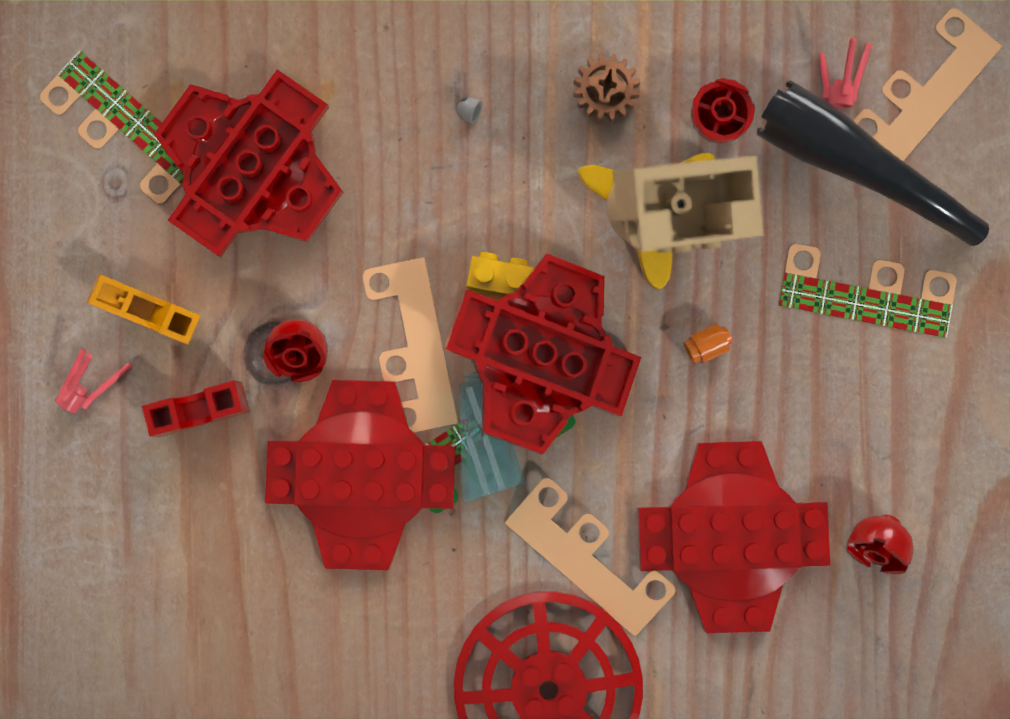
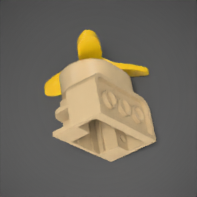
[577,153,763,289]

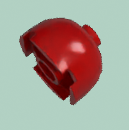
[691,78,755,144]
[263,319,328,382]
[846,515,914,575]

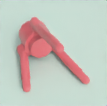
[819,37,872,109]
[54,349,132,414]

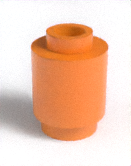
[683,323,733,364]

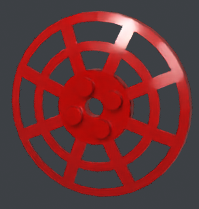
[454,591,643,719]

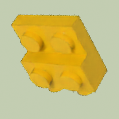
[466,252,534,300]

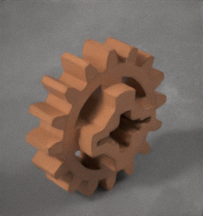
[573,53,640,123]

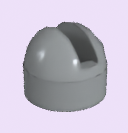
[457,97,483,124]

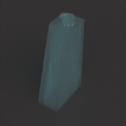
[459,372,525,502]

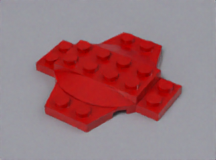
[154,69,344,258]
[444,253,642,454]
[265,380,456,571]
[637,441,831,633]

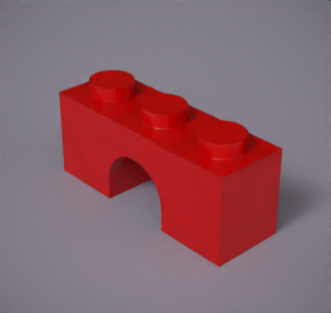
[142,380,250,437]

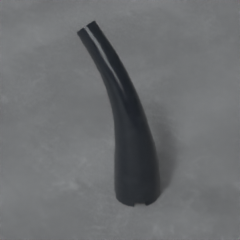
[757,81,989,246]

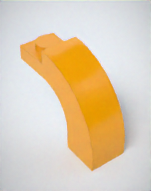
[86,273,201,344]

